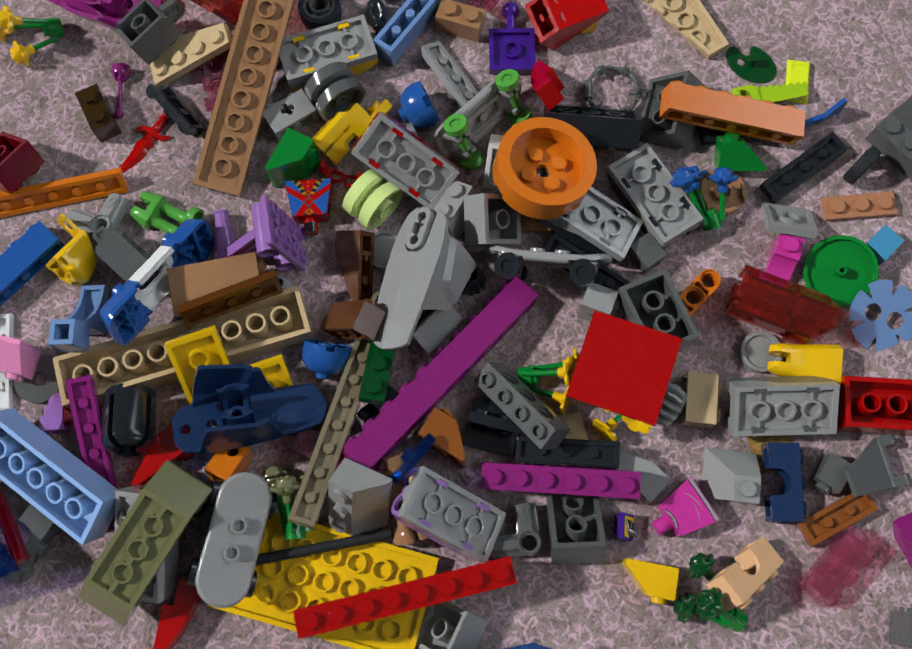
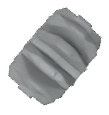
[656,382,687,427]

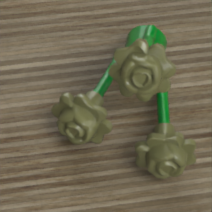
[262,466,311,540]

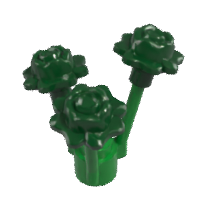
[673,553,748,632]

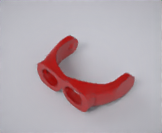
[319,160,363,188]

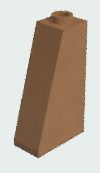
[166,252,267,320]

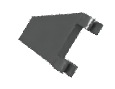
[845,433,912,498]

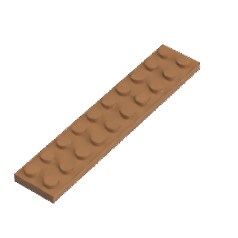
[193,0,295,197]

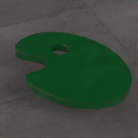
[726,46,777,84]

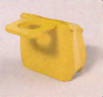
[46,214,98,286]

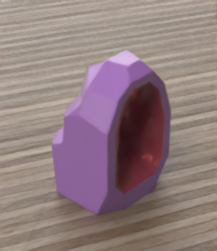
[39,392,71,434]

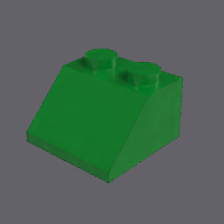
[265,128,321,188]

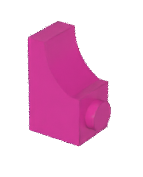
[762,233,805,291]

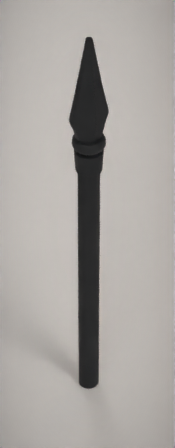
[182,529,392,576]

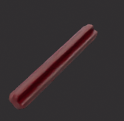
[0,483,29,565]

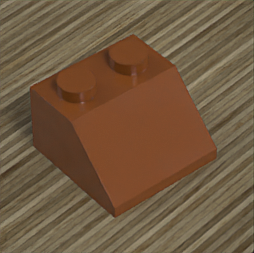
[418,407,465,468]

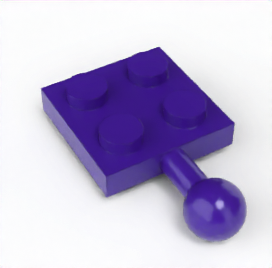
[489,1,536,74]

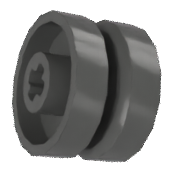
[305,61,366,122]

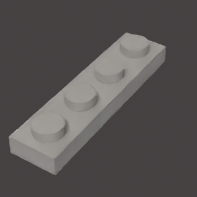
[419,41,478,108]

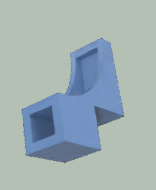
[48,285,109,352]

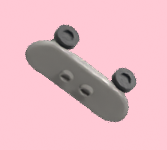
[489,245,612,291]
[186,472,277,608]

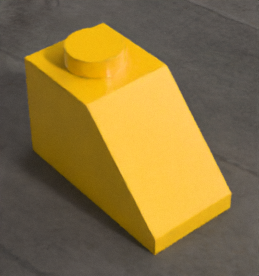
[622,558,679,605]

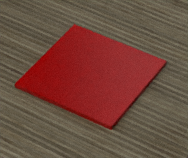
[566,310,682,426]

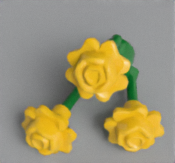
[0,6,64,67]

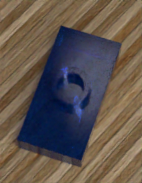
[389,433,436,484]

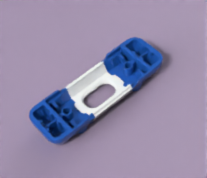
[100,219,214,346]

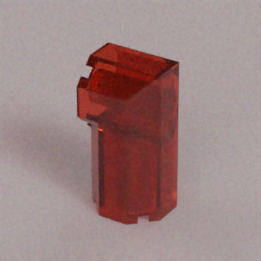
[725,265,843,344]

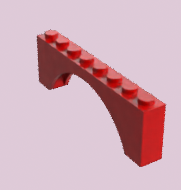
[293,556,517,639]

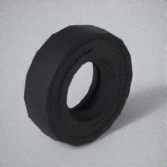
[843,145,882,185]

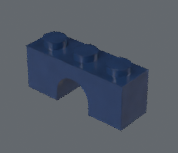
[761,442,807,522]

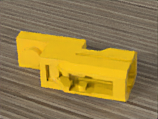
[312,99,393,165]

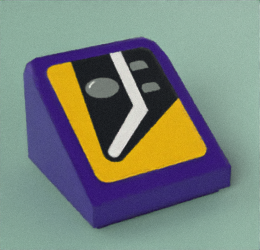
[614,512,634,541]

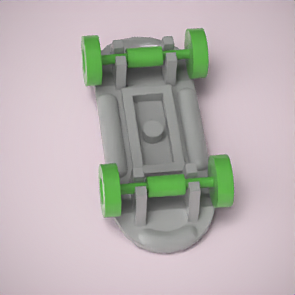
[433,69,532,171]

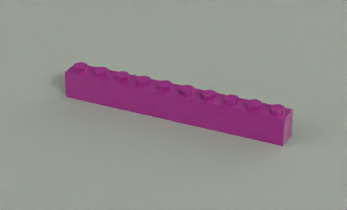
[343,276,539,471]

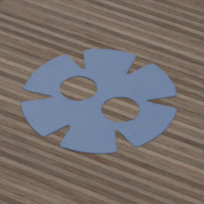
[849,280,912,351]

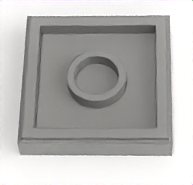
[761,202,819,239]

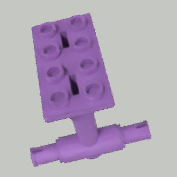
[213,195,308,271]

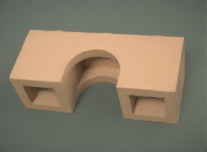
[706,536,784,612]

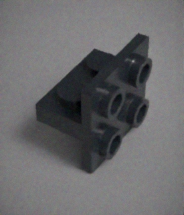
[463,397,519,457]

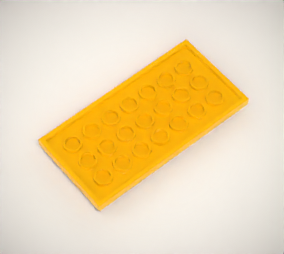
[206,512,439,649]

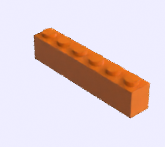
[659,81,805,146]

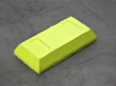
[785,60,810,104]

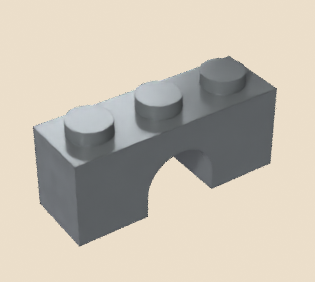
[0,504,63,584]

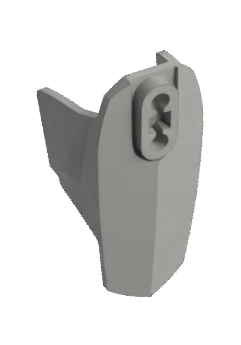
[372,207,476,350]

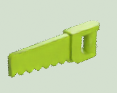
[731,81,809,104]

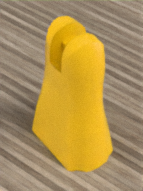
[767,343,843,385]

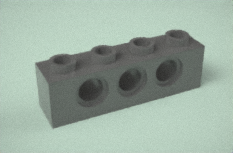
[474,362,571,450]

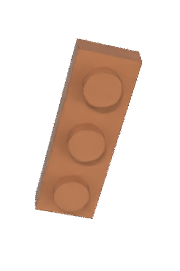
[820,191,898,222]

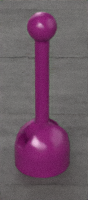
[111,63,131,119]

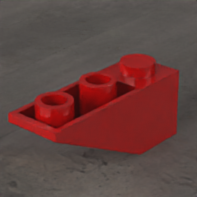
[130,423,196,486]

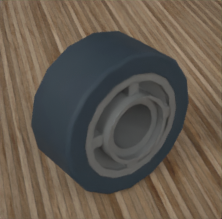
[298,0,342,30]

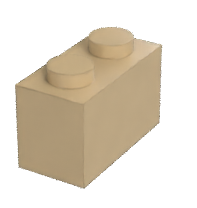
[681,371,722,428]

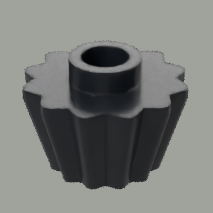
[461,265,487,296]

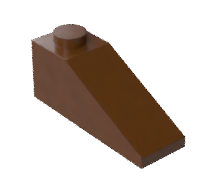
[335,230,374,301]

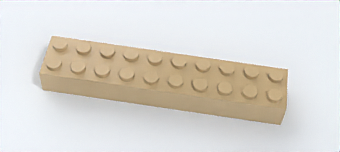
[52,286,315,410]

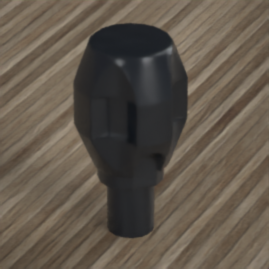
[366,0,387,36]

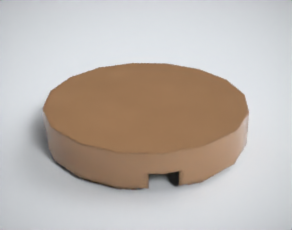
[700,171,747,215]

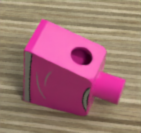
[651,477,720,537]

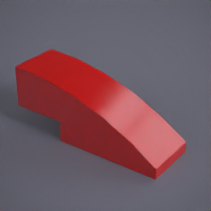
[531,60,565,111]
[153,578,201,649]

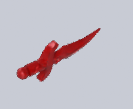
[119,112,171,173]

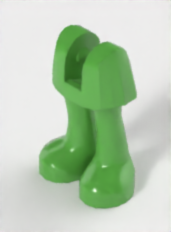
[129,191,204,233]

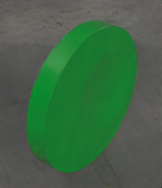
[802,235,879,307]

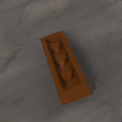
[177,269,283,328]

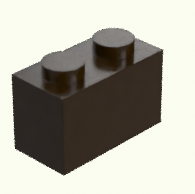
[75,83,122,142]

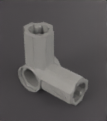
[66,193,130,236]

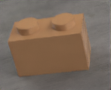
[435,0,486,43]

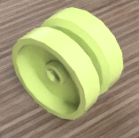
[342,169,403,231]

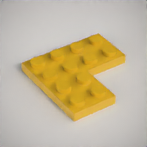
[164,325,294,427]

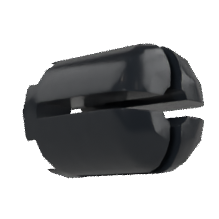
[101,383,157,458]

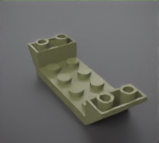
[79,460,213,626]

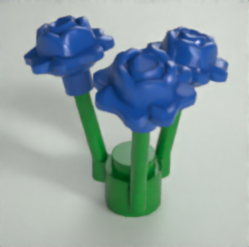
[670,166,738,231]

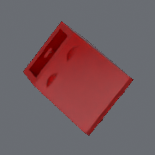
[524,0,610,51]

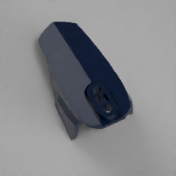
[172,364,327,454]

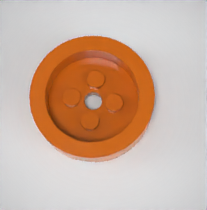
[493,117,597,220]

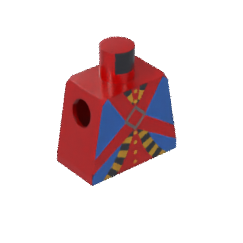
[285,178,333,236]

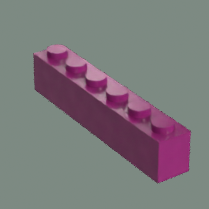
[481,461,641,499]

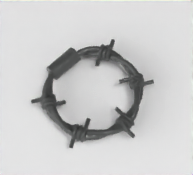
[583,63,647,110]

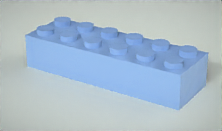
[0,408,118,545]

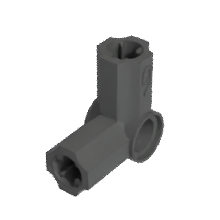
[491,503,541,560]

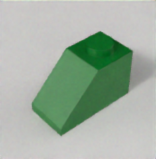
[714,133,766,171]

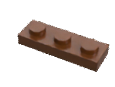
[796,492,878,547]

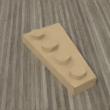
[644,0,729,59]
[150,23,232,86]

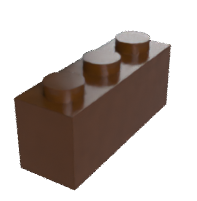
[321,299,386,340]

